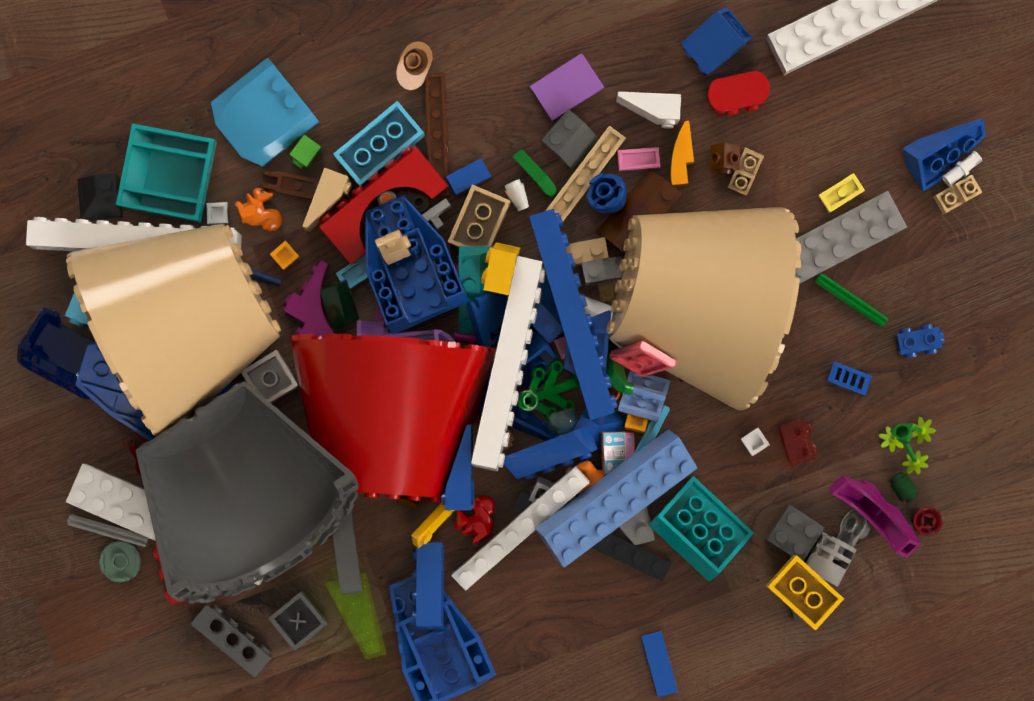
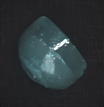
[546,408,578,435]

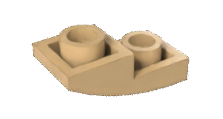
[728,147,764,196]
[933,175,982,215]

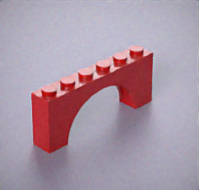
[318,145,448,265]

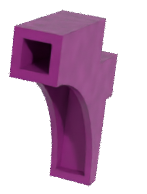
[283,260,335,339]
[828,475,921,558]

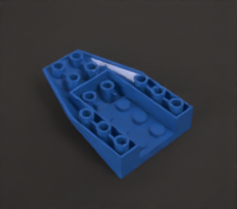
[365,195,470,335]

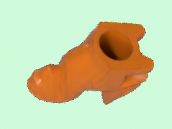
[235,188,282,232]

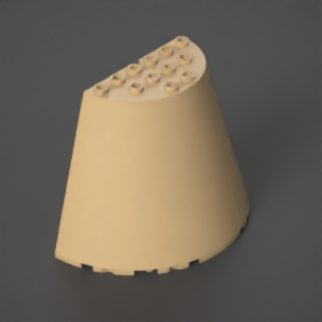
[606,207,801,410]
[66,223,281,436]

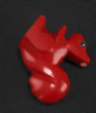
[454,495,496,546]

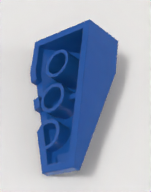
[903,118,986,191]
[442,424,474,510]

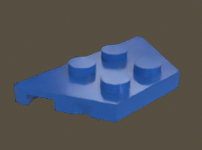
[564,310,611,376]

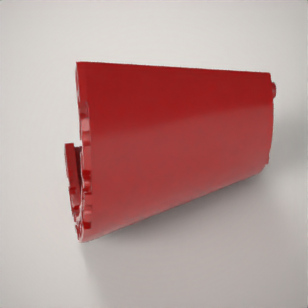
[290,334,496,502]

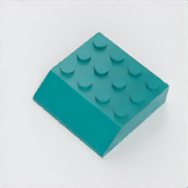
[116,124,217,223]

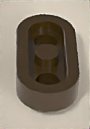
[394,187,430,214]

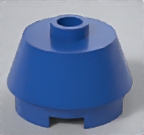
[586,173,627,213]

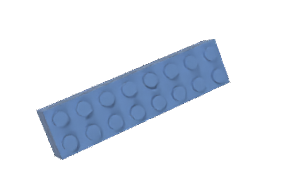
[535,429,697,567]

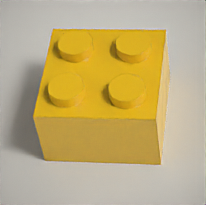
[481,242,521,295]

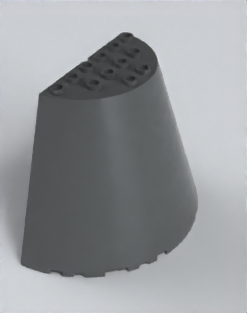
[136,381,359,603]

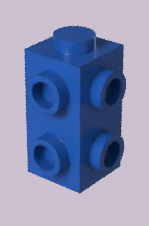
[894,324,944,359]

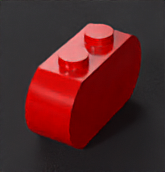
[707,71,770,117]

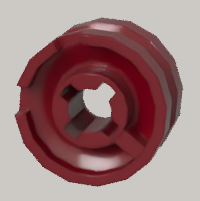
[911,507,943,536]

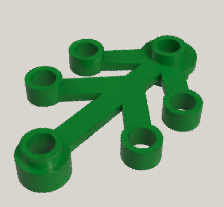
[518,361,581,420]

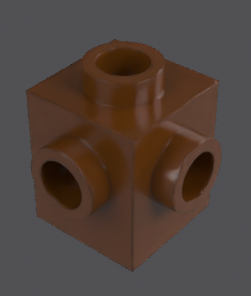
[710,143,740,175]

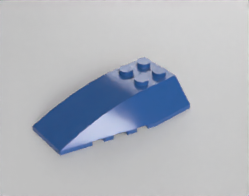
[389,575,496,701]

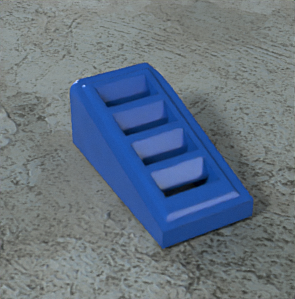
[826,362,872,396]

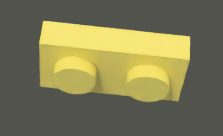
[818,173,865,213]

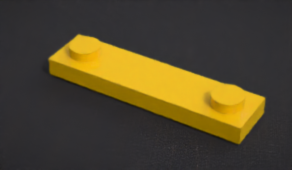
[412,503,454,548]

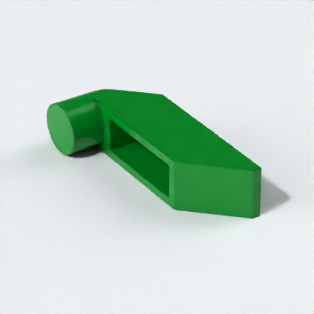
[513,149,558,198]
[606,342,634,395]

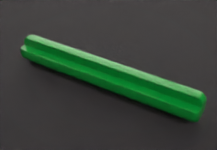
[815,273,888,327]

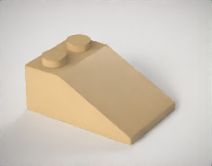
[302,168,353,232]

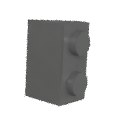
[541,109,599,170]

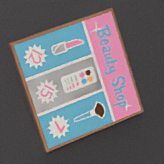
[601,432,635,474]

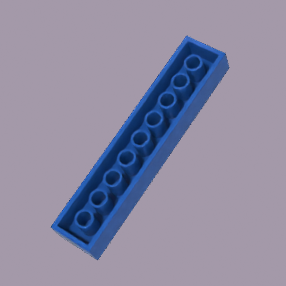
[529,209,618,420]

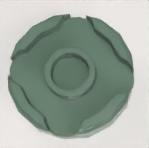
[99,541,142,583]

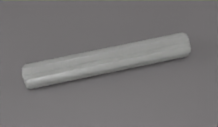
[67,514,148,547]

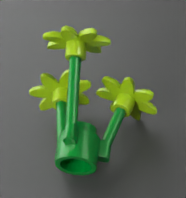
[879,417,936,475]

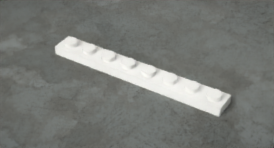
[452,466,589,591]

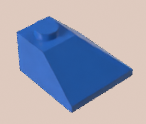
[521,331,565,389]
[573,408,627,452]

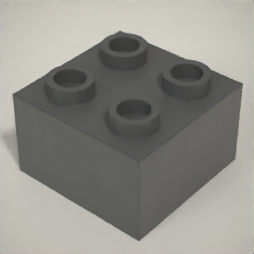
[268,591,329,651]

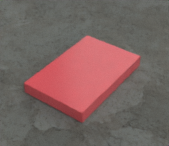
[609,341,676,377]

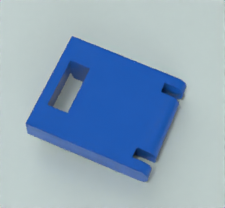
[466,291,508,347]

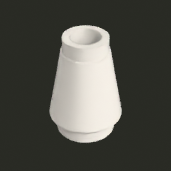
[505,179,529,211]

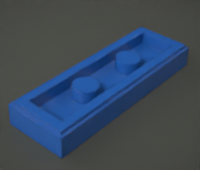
[641,631,678,697]

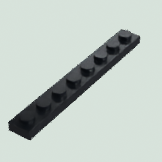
[512,491,671,582]

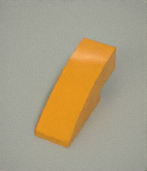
[670,121,694,187]

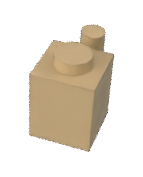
[375,229,411,265]

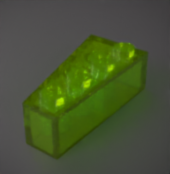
[325,572,388,660]

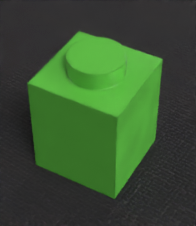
[289,135,322,169]

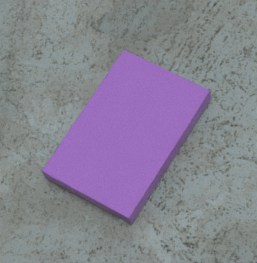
[530,53,604,122]

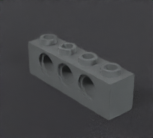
[191,604,273,678]

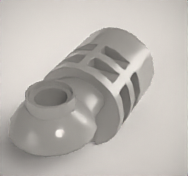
[806,509,870,587]

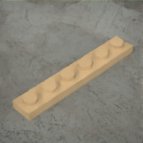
[546,126,626,222]

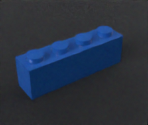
[412,542,444,630]

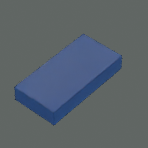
[445,159,491,196]

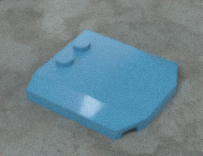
[211,57,320,167]

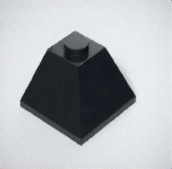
[78,173,122,220]

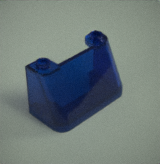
[17,307,94,400]

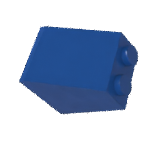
[681,7,754,75]

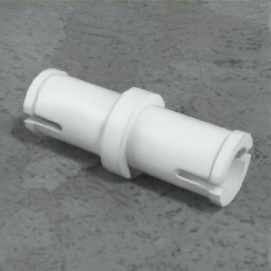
[942,151,982,187]

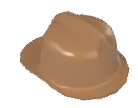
[396,41,433,90]

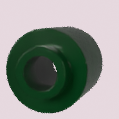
[888,471,918,503]

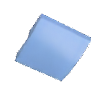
[618,371,670,422]

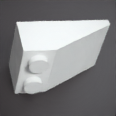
[616,92,681,128]

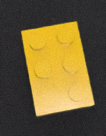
[766,555,844,630]

